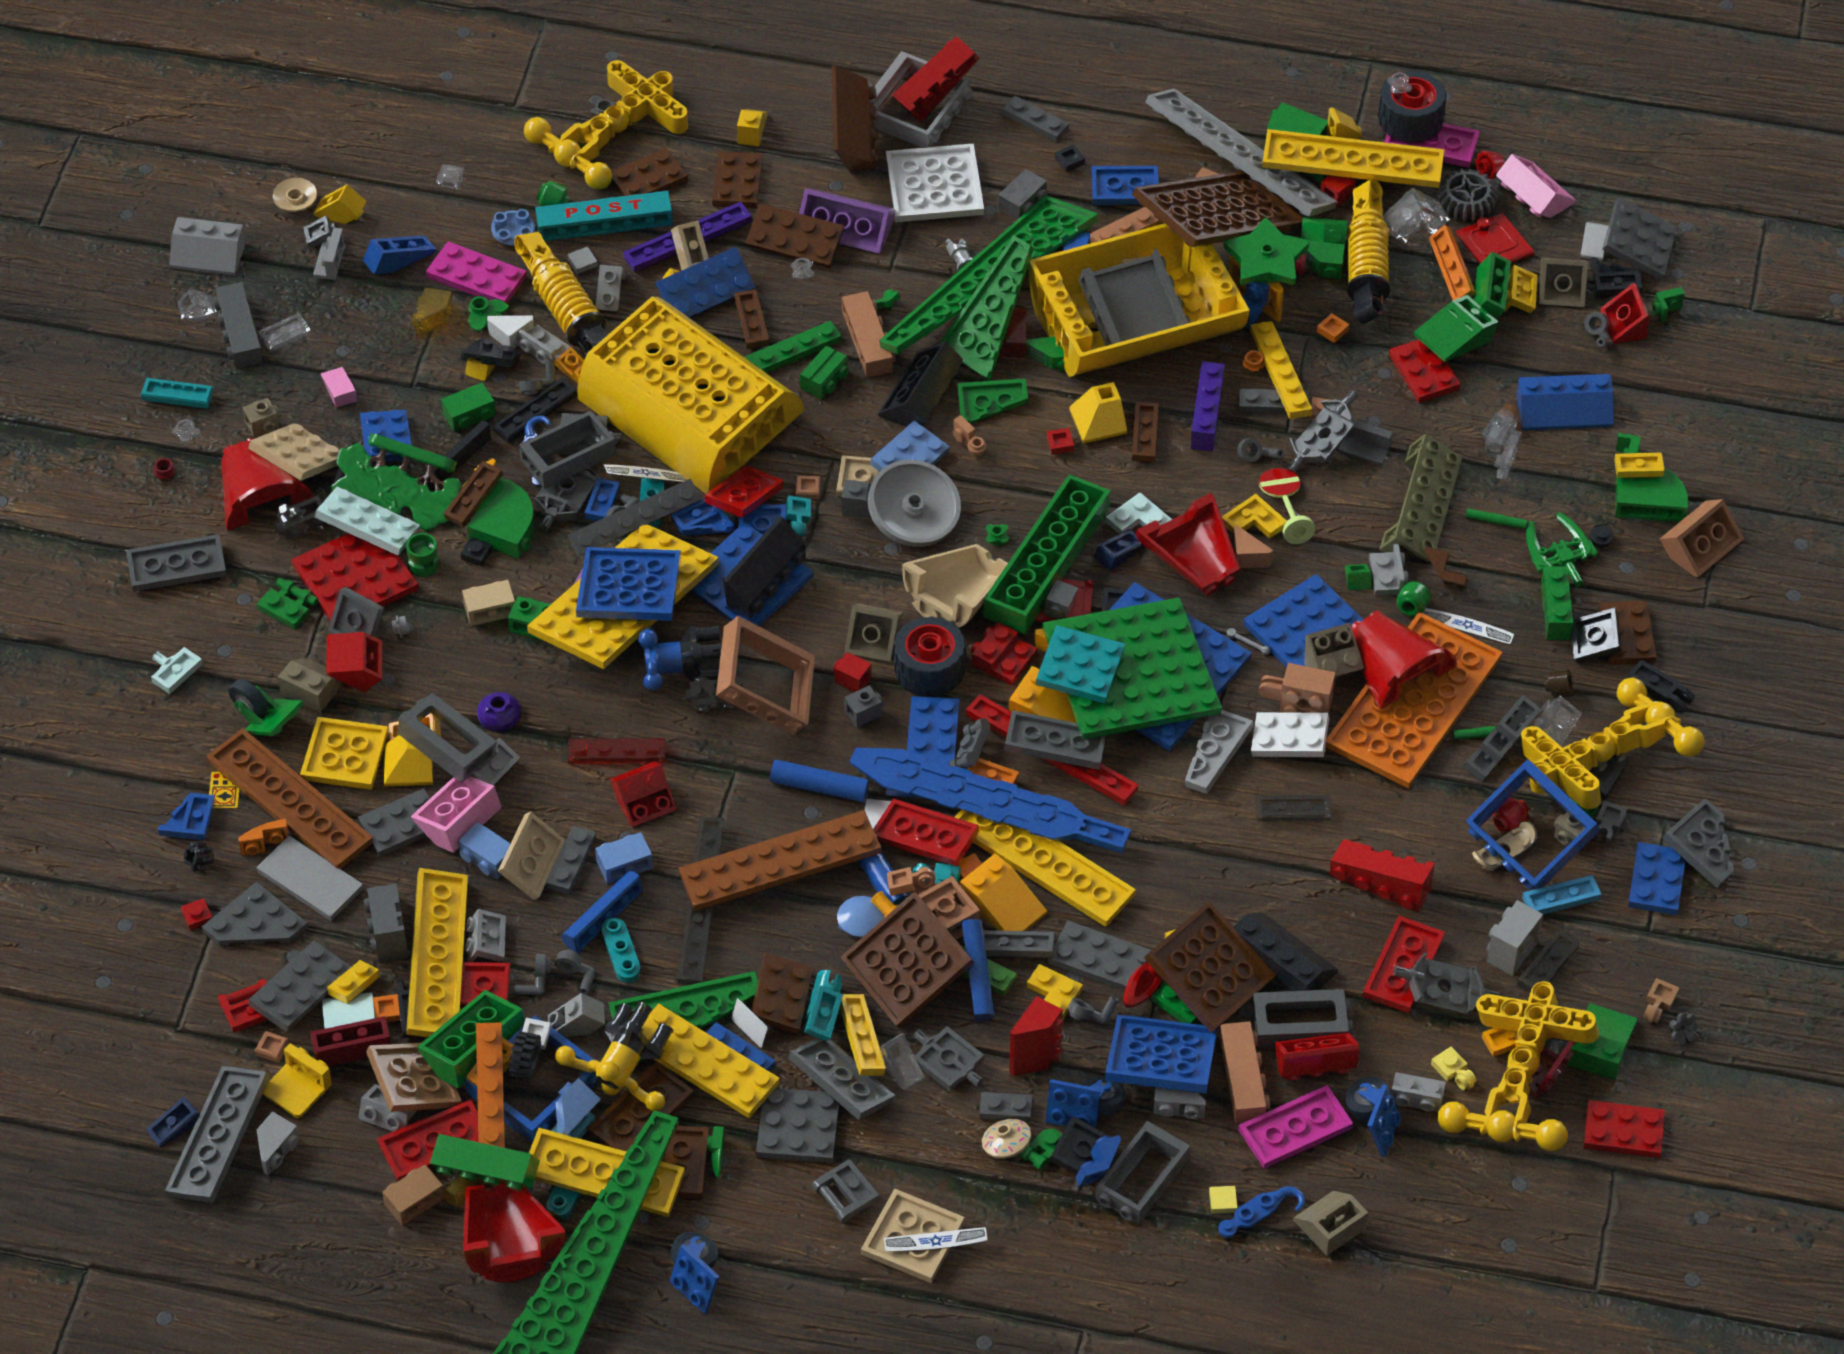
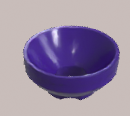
[477,692,521,731]

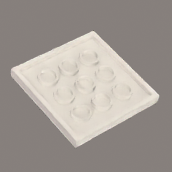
[886,144,984,222]

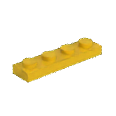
[839,994,886,1076]

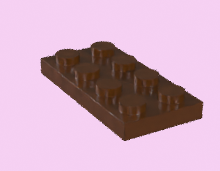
[745,204,845,269]
[587,1063,694,1152]

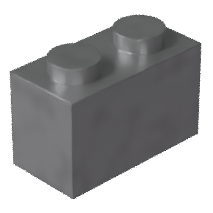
[998,169,1047,220]

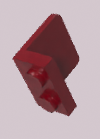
[1514,1040,1574,1099]

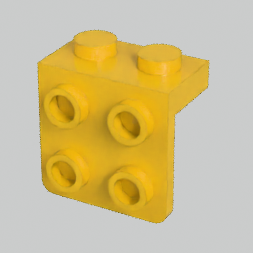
[262,1043,332,1118]

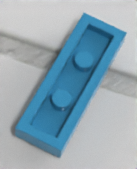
[1522,875,1601,914]

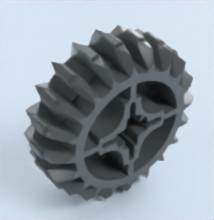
[1437,168,1498,222]

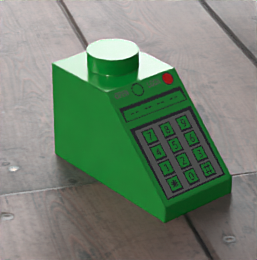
[1304,241,1345,279]
[1025,336,1065,372]

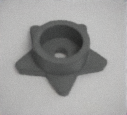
[590,99,616,116]

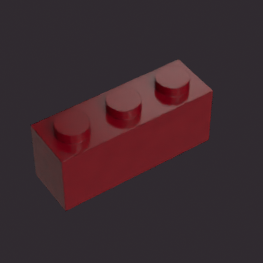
[310,1016,391,1067]

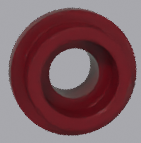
[153,458,176,480]

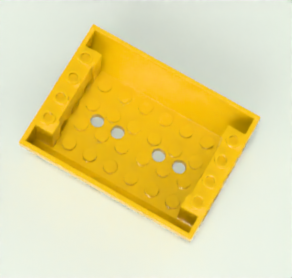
[1029,223,1250,377]
[577,296,805,494]

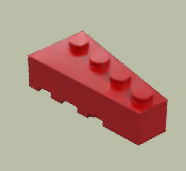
[892,36,980,123]
[1329,839,1435,913]

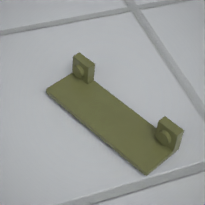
[1379,433,1462,563]

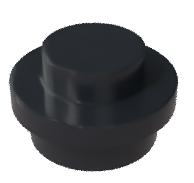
[1590,526,1614,548]

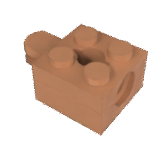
[1258,663,1335,715]
[913,876,980,940]

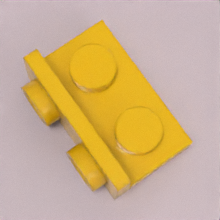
[1504,265,1537,313]

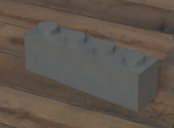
[213,282,263,368]

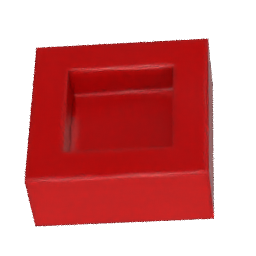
[1047,428,1074,455]
[181,898,212,931]

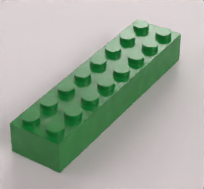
[983,474,1111,634]

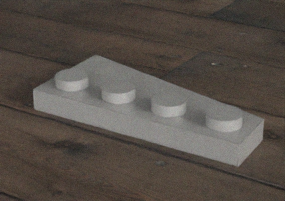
[1185,710,1254,794]

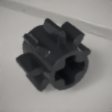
[184,841,214,871]

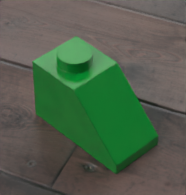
[1301,217,1347,247]

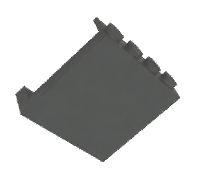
[1078,249,1191,346]

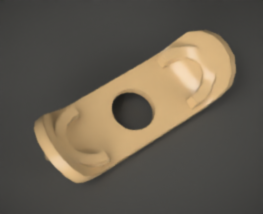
[1472,822,1537,871]

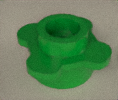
[985,524,1009,546]

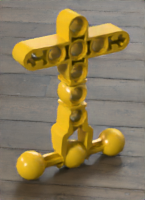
[523,60,688,190]
[1521,677,1705,809]
[1438,981,1599,1151]

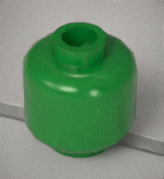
[536,180,571,207]
[1397,581,1431,617]

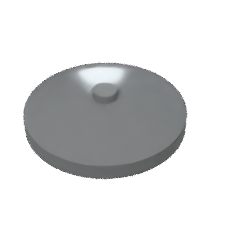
[868,460,961,547]

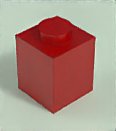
[1321,175,1356,208]
[833,652,872,692]

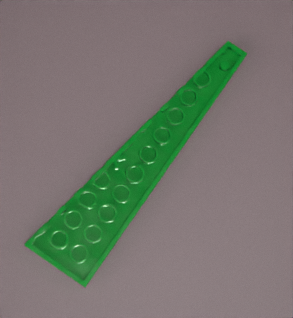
[879,195,1099,354]
[493,1110,679,1354]

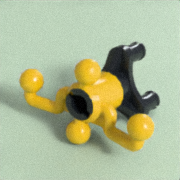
[555,1002,674,1111]

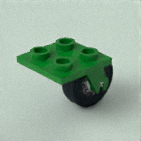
[228,679,304,736]

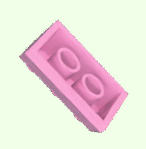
[1496,154,1576,218]
[411,776,502,853]

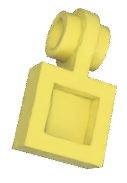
[1431,1047,1476,1090]

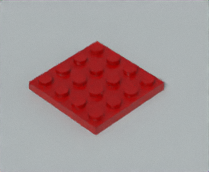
[291,533,419,622]

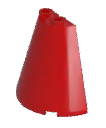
[221,438,315,531]
[1135,493,1240,596]
[1351,610,1457,709]
[463,1183,566,1282]

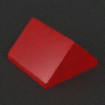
[1600,283,1650,344]

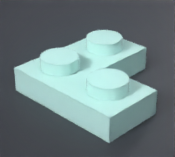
[1106,493,1172,534]

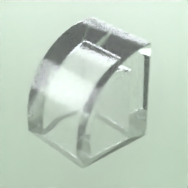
[177,288,217,321]

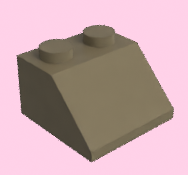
[1539,257,1588,307]
[844,603,903,662]
[278,658,344,713]

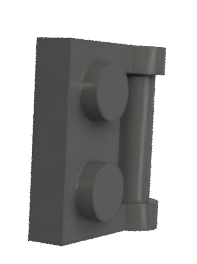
[812,1159,879,1224]

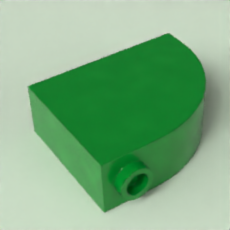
[1267,102,1328,175]
[1615,467,1688,522]
[467,478,535,559]

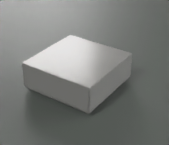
[567,247,598,274]

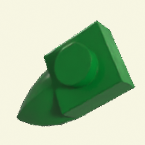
[707,1126,725,1178]

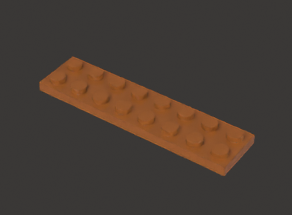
[206,728,373,869]
[679,810,881,911]

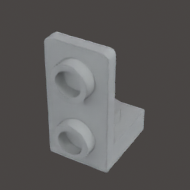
[596,265,626,312]

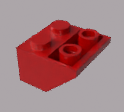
[326,632,382,692]
[610,762,677,827]

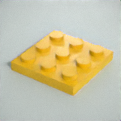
[300,717,389,790]

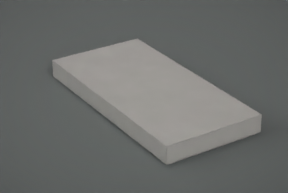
[256,836,364,921]

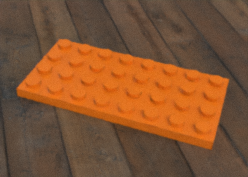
[1325,612,1503,789]

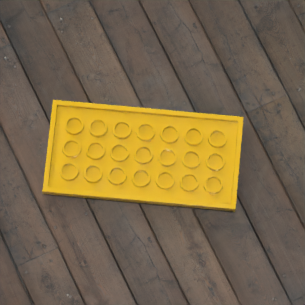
[527,524,719,669]

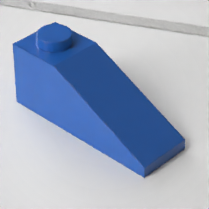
[362,235,436,274]

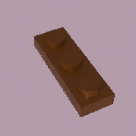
[734,289,769,349]
[1132,402,1159,462]
[443,461,503,527]

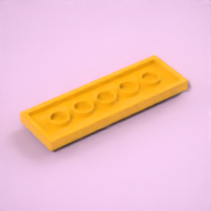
[642,1003,780,1118]
[529,1128,685,1217]

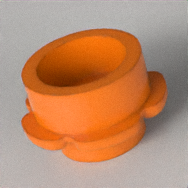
[1243,351,1265,372]

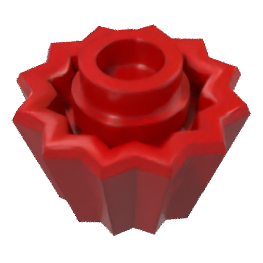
[1475,150,1505,179]

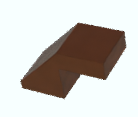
[1425,546,1468,588]

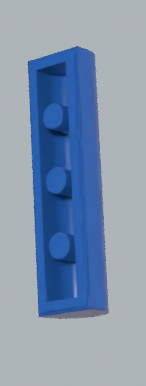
[770,760,869,803]
[857,852,910,905]
[561,871,643,954]
[962,919,995,1023]

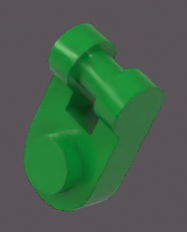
[1020,1129,1062,1171]

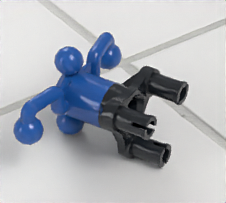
[638,625,722,691]

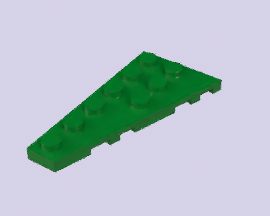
[940,235,1034,381]
[608,971,758,1062]

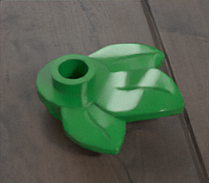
[468,296,509,332]

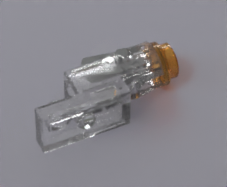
[1482,404,1522,480]

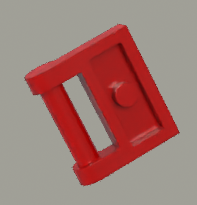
[217,979,269,1033]

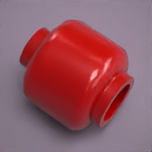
[1493,797,1529,833]

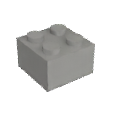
[1486,900,1543,976]

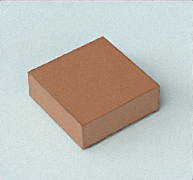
[796,476,820,499]
[255,1031,289,1063]

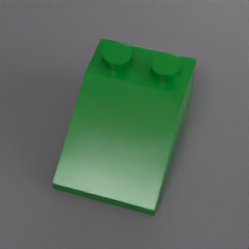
[1567,1003,1638,1080]

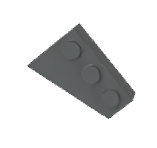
[364,883,408,963]

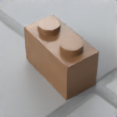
[382,1164,445,1226]

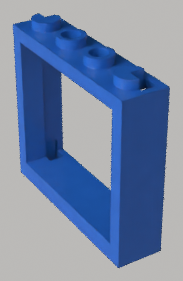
[1465,759,1600,890]
[465,1016,600,1143]

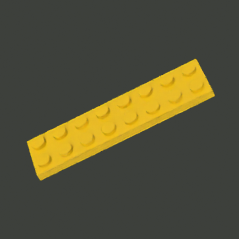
[1262,129,1444,188]
[955,810,1136,927]
[406,868,468,1037]

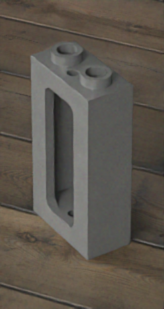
[519,411,617,489]
[397,692,497,783]
[1253,989,1353,1049]
[1096,1121,1190,1224]

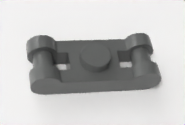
[949,718,990,768]

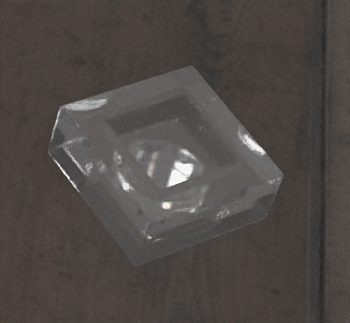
[436,164,465,189]

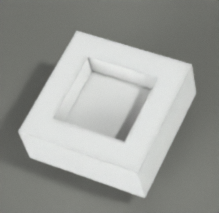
[522,1018,551,1049]

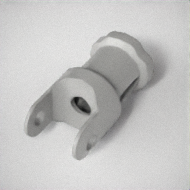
[945,239,973,271]

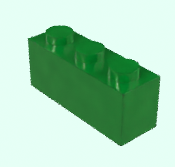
[1473,252,1511,319]
[1541,566,1573,640]

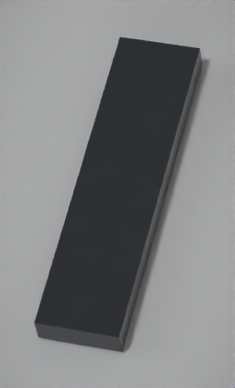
[493,377,578,444]
[421,420,491,492]

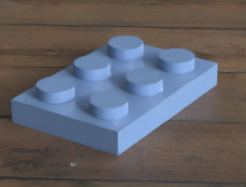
[870,420,950,472]

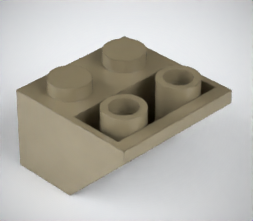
[1304,623,1364,679]
[1293,1191,1368,1256]

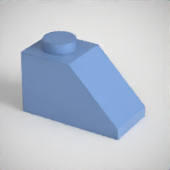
[556,1078,600,1135]

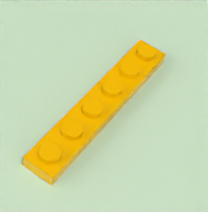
[1250,321,1312,419]

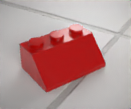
[1009,996,1064,1076]
[1275,1032,1359,1080]

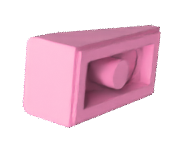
[321,367,357,408]

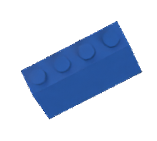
[1516,374,1614,430]

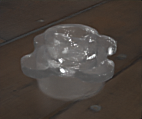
[1387,72,1412,94]
[791,258,814,280]
[172,419,200,443]

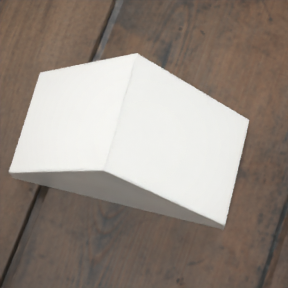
[1580,222,1609,261]
[487,316,534,349]

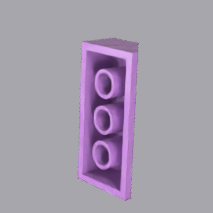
[799,188,896,254]

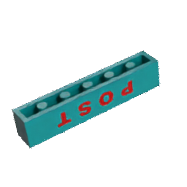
[535,191,673,241]

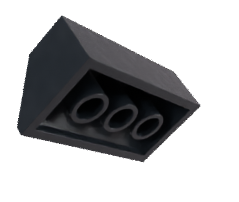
[878,341,963,427]
[723,516,806,620]
[1233,913,1338,991]

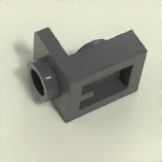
[303,216,340,248]

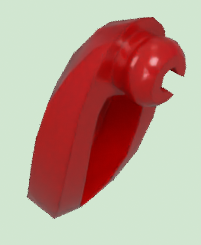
[1123,962,1162,1008]

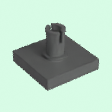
[328,587,384,637]

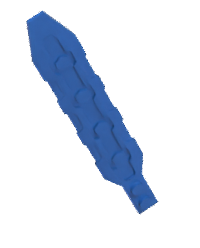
[849,748,1131,853]

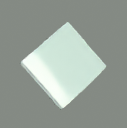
[322,993,375,1029]

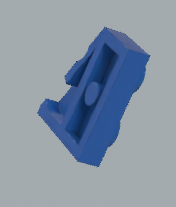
[671,498,734,536]
[158,793,215,840]

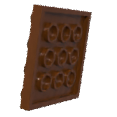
[840,891,975,1029]
[1144,901,1276,1033]

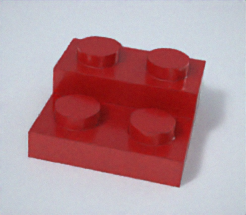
[971,622,1038,686]

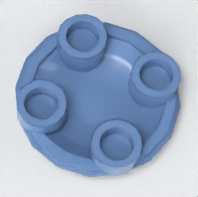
[491,209,535,246]
[837,896,884,937]

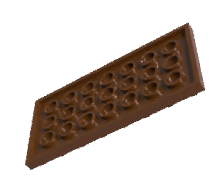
[1132,171,1303,247]

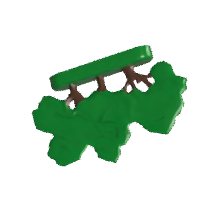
[331,433,462,532]

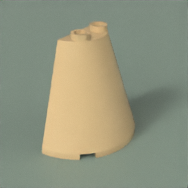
[902,544,1008,627]

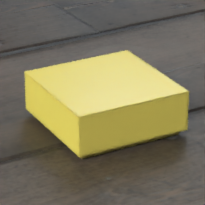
[1209,1186,1237,1214]

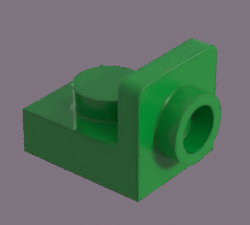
[1652,287,1685,323]
[1616,433,1641,454]

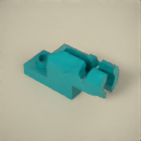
[804,970,843,1041]

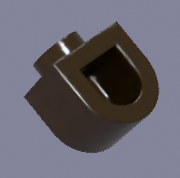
[1545,670,1574,699]

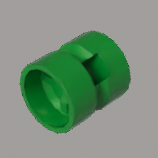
[406,533,439,577]

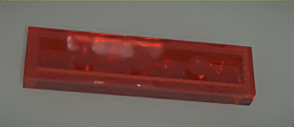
[568,738,665,764]

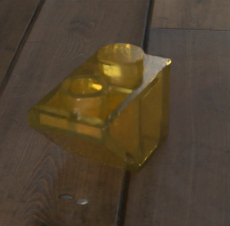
[411,288,453,337]

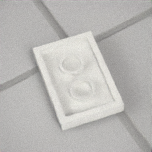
[1251,713,1329,757]

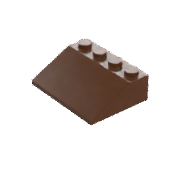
[831,66,879,172]

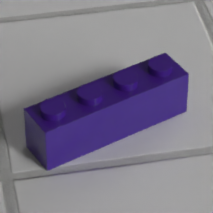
[1190,361,1225,451]

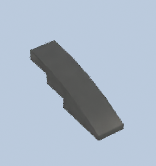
[1463,695,1542,782]

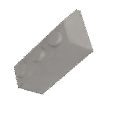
[169,217,246,276]

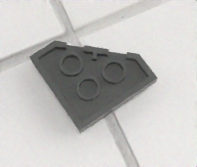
[1662,798,1734,888]
[202,882,308,946]

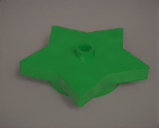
[1223,218,1310,285]

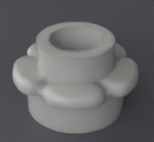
[392,615,410,638]

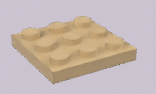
[248,423,340,481]
[861,1189,965,1283]

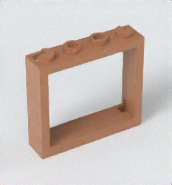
[716,616,815,735]

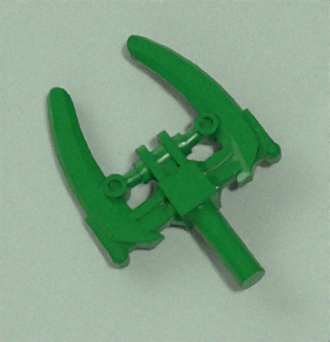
[1526,512,1598,587]

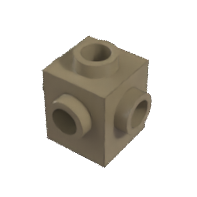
[242,398,281,438]
[1554,812,1585,846]

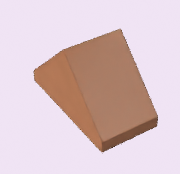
[1233,525,1273,568]

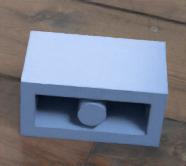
[458,822,510,879]
[595,832,653,884]

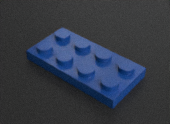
[655,247,755,317]
[907,696,959,766]

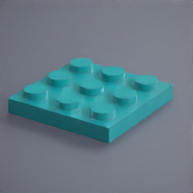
[1036,625,1125,703]

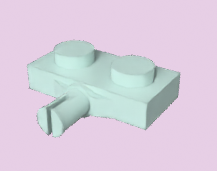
[151,647,203,694]

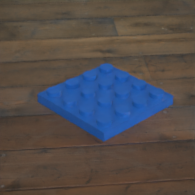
[689,522,814,629]
[576,547,681,620]
[1243,574,1363,668]
[1105,1014,1217,1093]

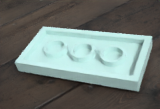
[315,487,420,555]

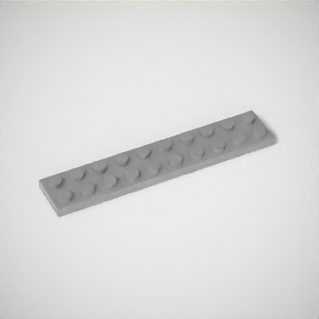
[1145,88,1338,217]

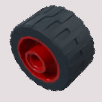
[1378,71,1447,142]
[894,616,966,696]

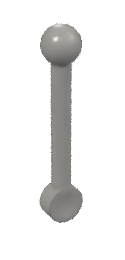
[1227,628,1271,655]

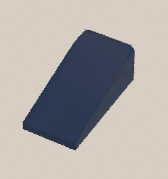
[1094,530,1144,570]
[145,1096,200,1148]

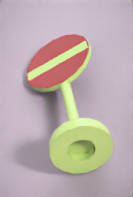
[1259,468,1316,544]

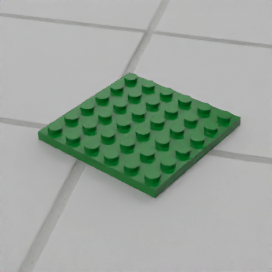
[1042,597,1222,740]

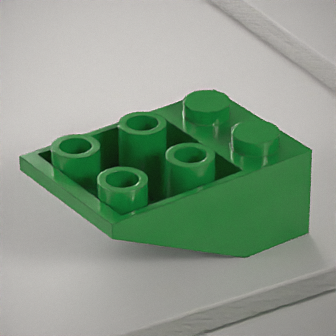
[1413,295,1498,362]

